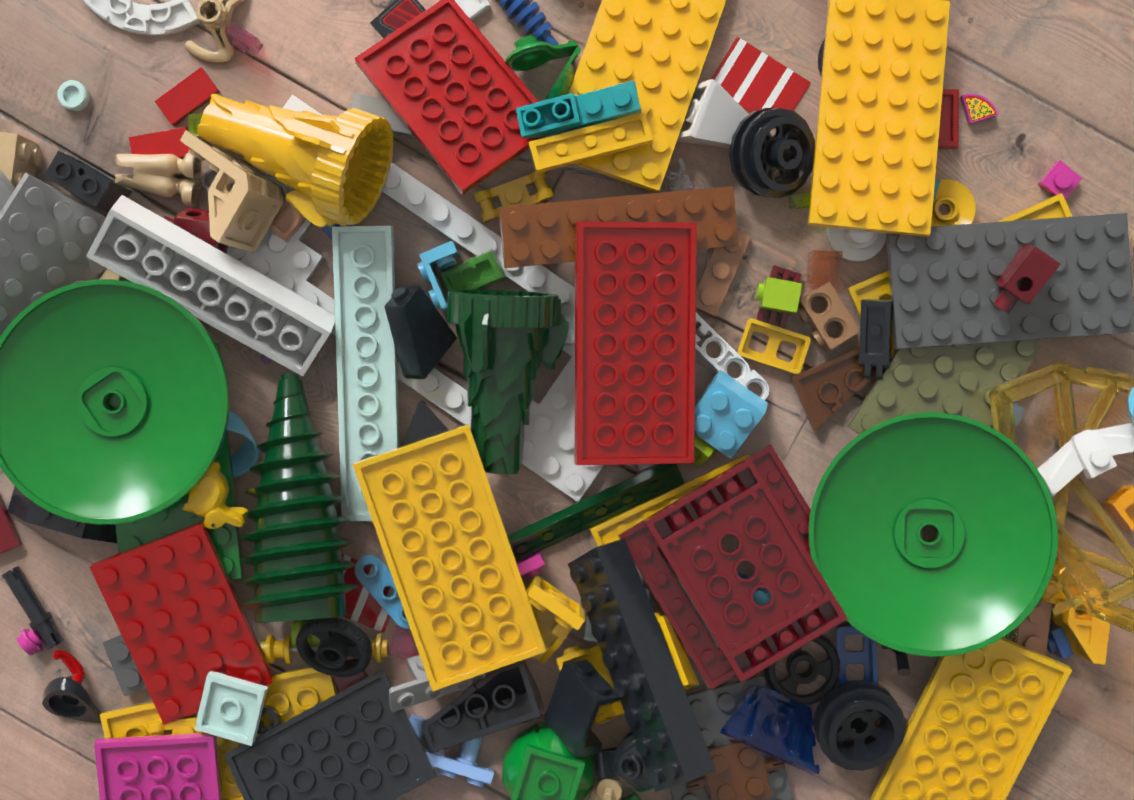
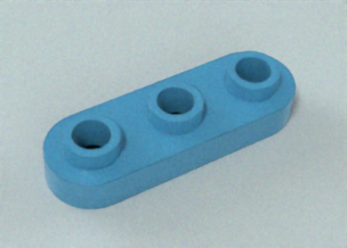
[355,555,410,629]

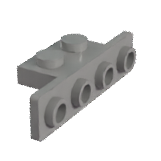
[389,655,489,712]

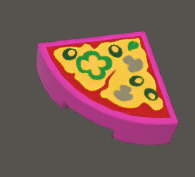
[960,94,999,125]

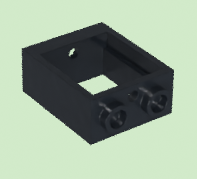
[44,150,132,212]

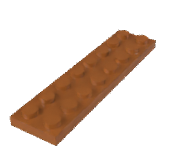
[498,186,738,268]

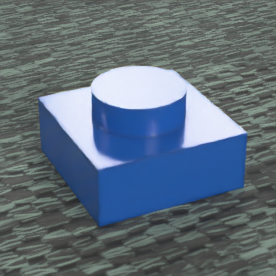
[1047,623,1074,659]

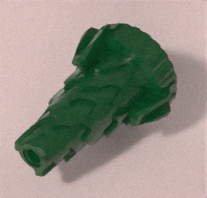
[447,289,570,475]

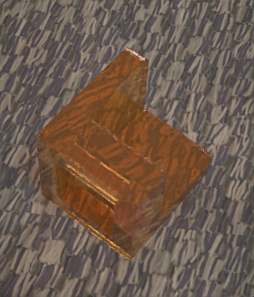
[807,250,843,284]

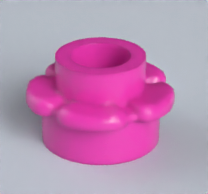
[16,629,43,655]

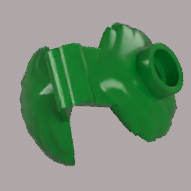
[505,36,581,100]

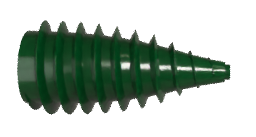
[241,373,358,623]

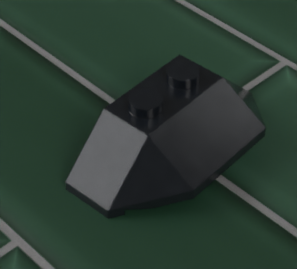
[7,486,117,543]

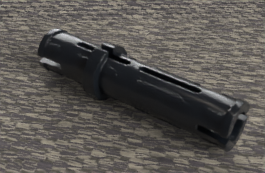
[2,566,65,650]

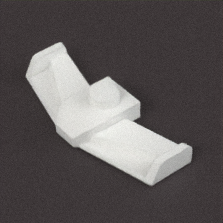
[1037,423,1134,498]

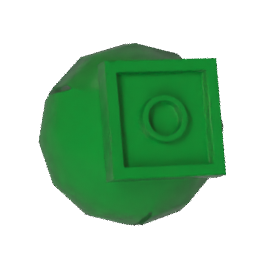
[502,722,595,800]

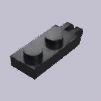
[859,299,893,380]

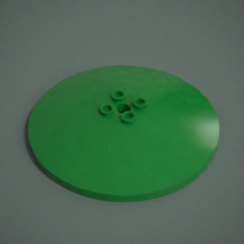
[0,279,230,524]
[808,412,1058,657]

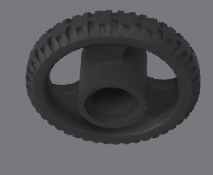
[296,617,373,677]
[764,635,841,705]

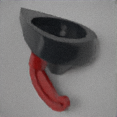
[42,650,101,723]

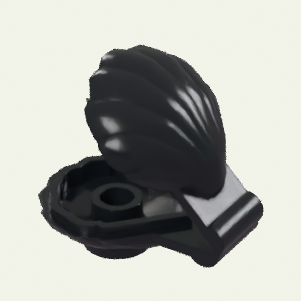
[595,731,653,793]

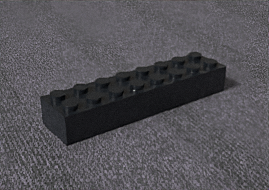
[568,538,716,792]

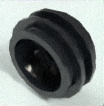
[729,107,815,199]
[813,680,906,771]

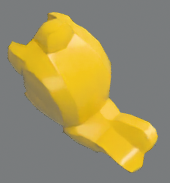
[183,461,248,529]

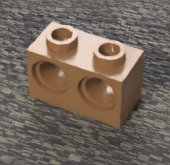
[797,281,860,351]

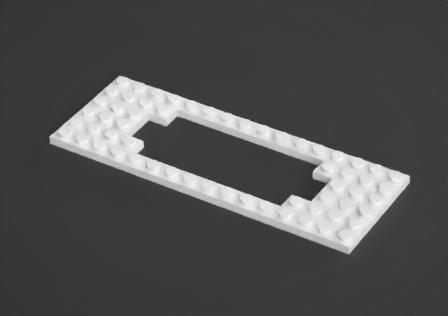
[227,94,603,502]

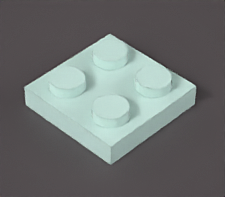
[194,671,268,746]

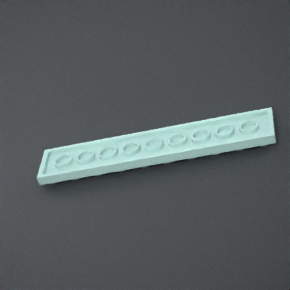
[332,226,400,521]

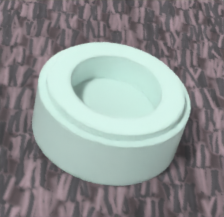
[57,80,90,111]

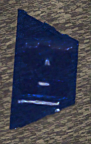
[720,686,820,775]

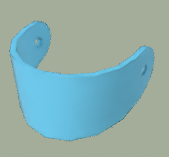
[227,412,259,478]

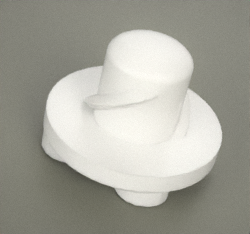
[826,227,886,262]

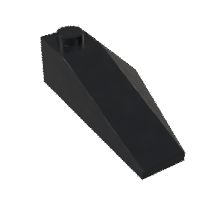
[421,660,546,754]

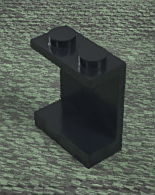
[544,659,620,758]

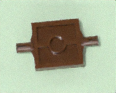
[685,737,785,800]

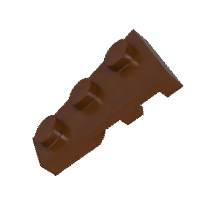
[790,347,877,431]

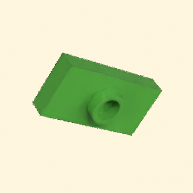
[440,249,505,290]

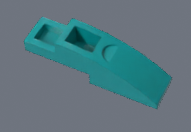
[516,80,642,138]

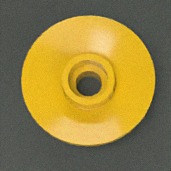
[931,179,976,227]

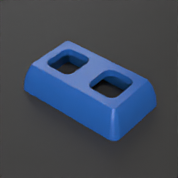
[836,627,878,685]

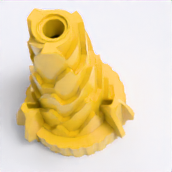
[197,94,393,228]

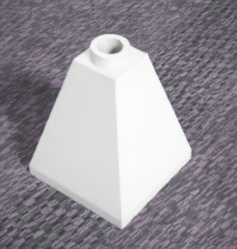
[677,79,749,148]

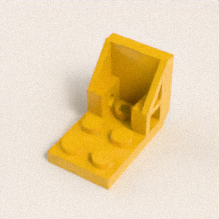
[525,574,585,665]
[1041,580,1112,665]

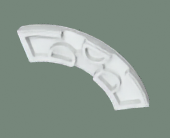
[84,0,201,36]

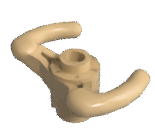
[185,0,245,63]

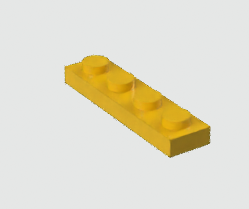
[529,112,653,174]

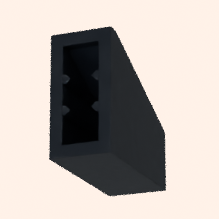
[384,286,457,379]

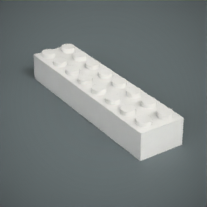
[86,195,335,376]

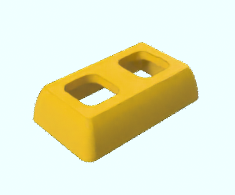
[738,318,811,374]

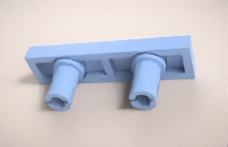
[410,714,494,787]

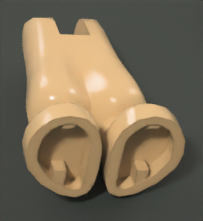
[115,153,202,207]

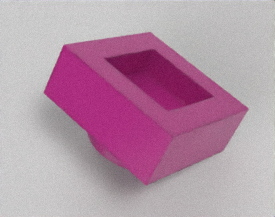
[1038,160,1083,199]
[516,551,545,578]

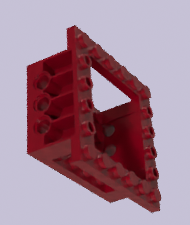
[618,444,848,690]

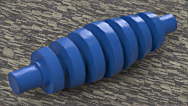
[499,0,559,45]

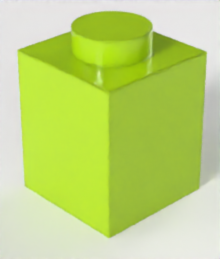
[755,277,802,314]

